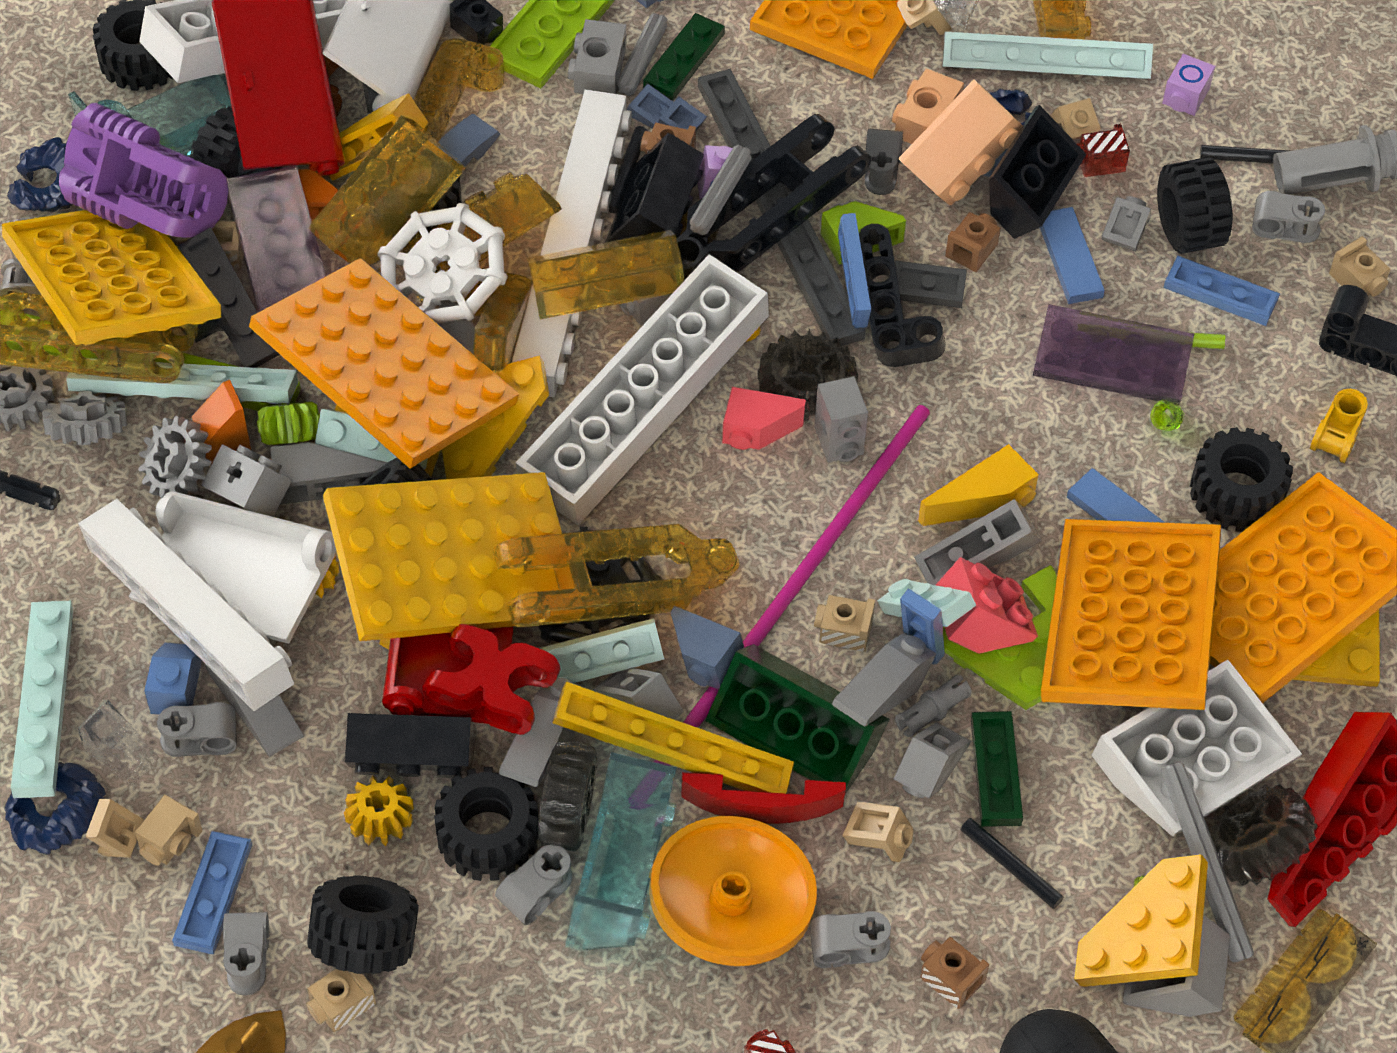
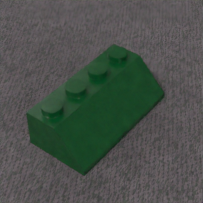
[705,644,890,794]

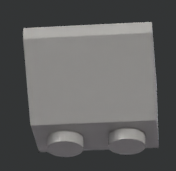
[1123,915,1230,1017]

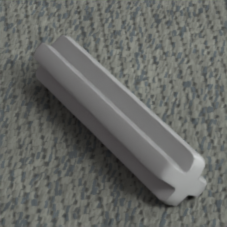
[617,13,667,96]
[689,145,751,235]

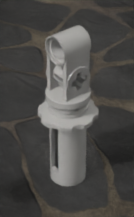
[1273,125,1397,194]

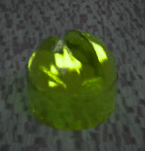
[1150,400,1184,431]

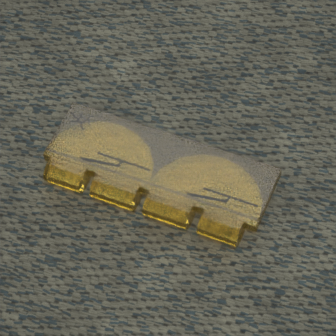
[1233,909,1377,1053]

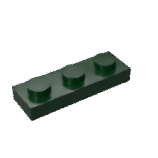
[643,13,725,101]
[971,711,1023,827]

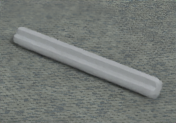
[1161,762,1254,962]

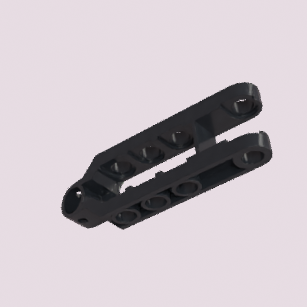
[667,114,871,283]

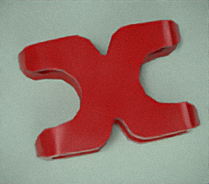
[422,624,561,735]

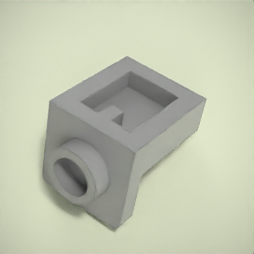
[1102,196,1151,252]

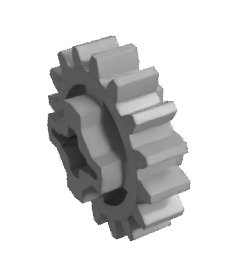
[0,355,54,431]
[42,391,127,445]
[138,416,212,498]

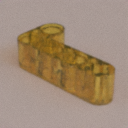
[404,38,505,151]
[465,268,532,372]

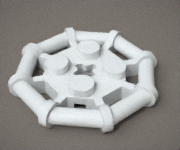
[377,203,507,324]

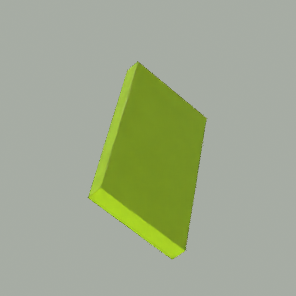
[483,0,615,89]

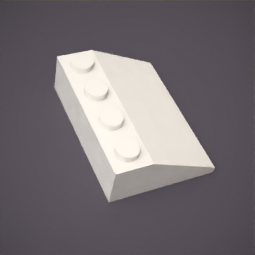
[1091,660,1302,837]

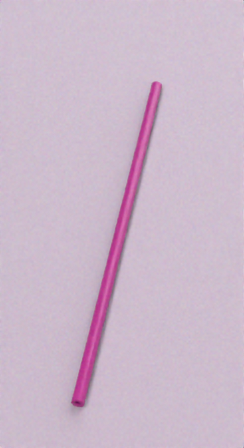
[629,405,930,805]

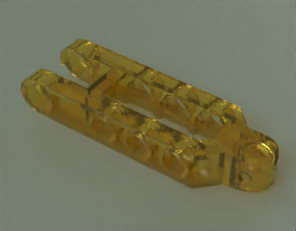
[0,292,199,383]
[493,524,739,627]

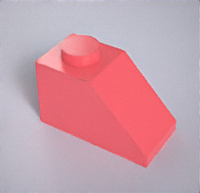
[722,387,806,450]

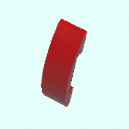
[681,772,846,824]

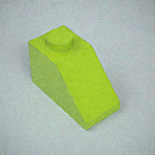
[820,201,906,265]

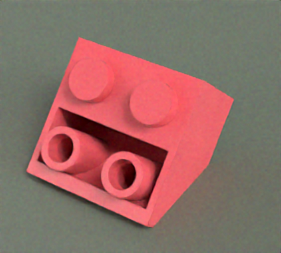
[936,557,1038,654]

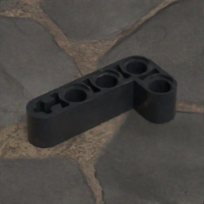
[859,224,946,367]
[1319,285,1397,376]

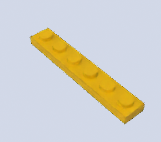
[552,681,794,794]

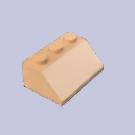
[898,79,1023,205]

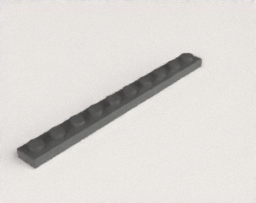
[698,69,866,350]

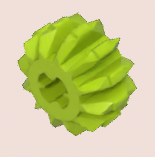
[257,401,320,445]

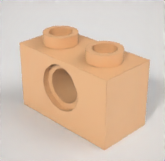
[892,68,964,144]

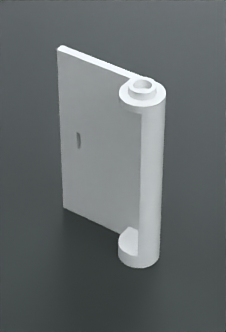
[322,0,453,111]
[129,491,336,644]

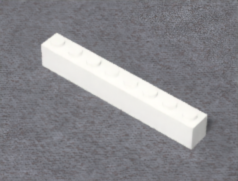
[78,499,294,711]

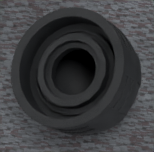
[1000,1009,1118,1053]

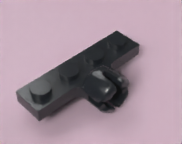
[178,227,280,368]

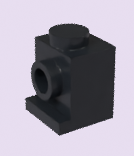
[449,0,503,49]

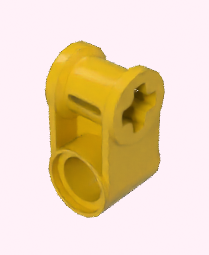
[1309,388,1368,464]

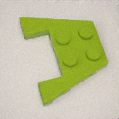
[943,565,1057,710]

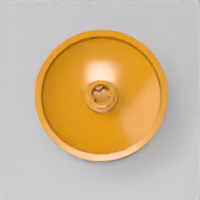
[649,816,817,966]

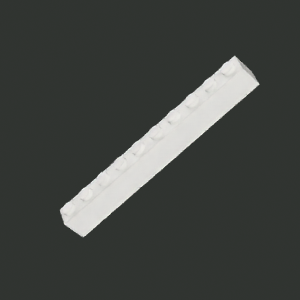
[512,89,632,397]

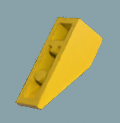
[329,93,429,181]
[918,444,1039,526]

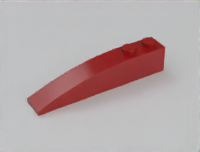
[1267,712,1397,927]

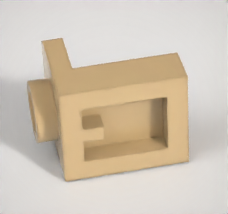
[897,0,952,35]
[1050,98,1101,140]
[85,799,144,858]
[843,801,913,862]

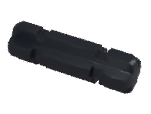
[0,470,60,510]

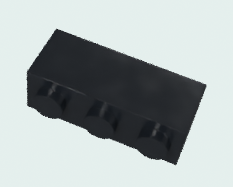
[989,105,1087,239]
[604,133,704,251]
[345,713,477,778]

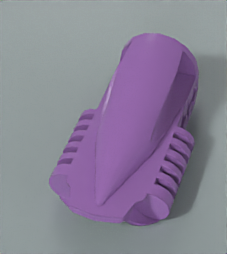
[59,103,229,238]

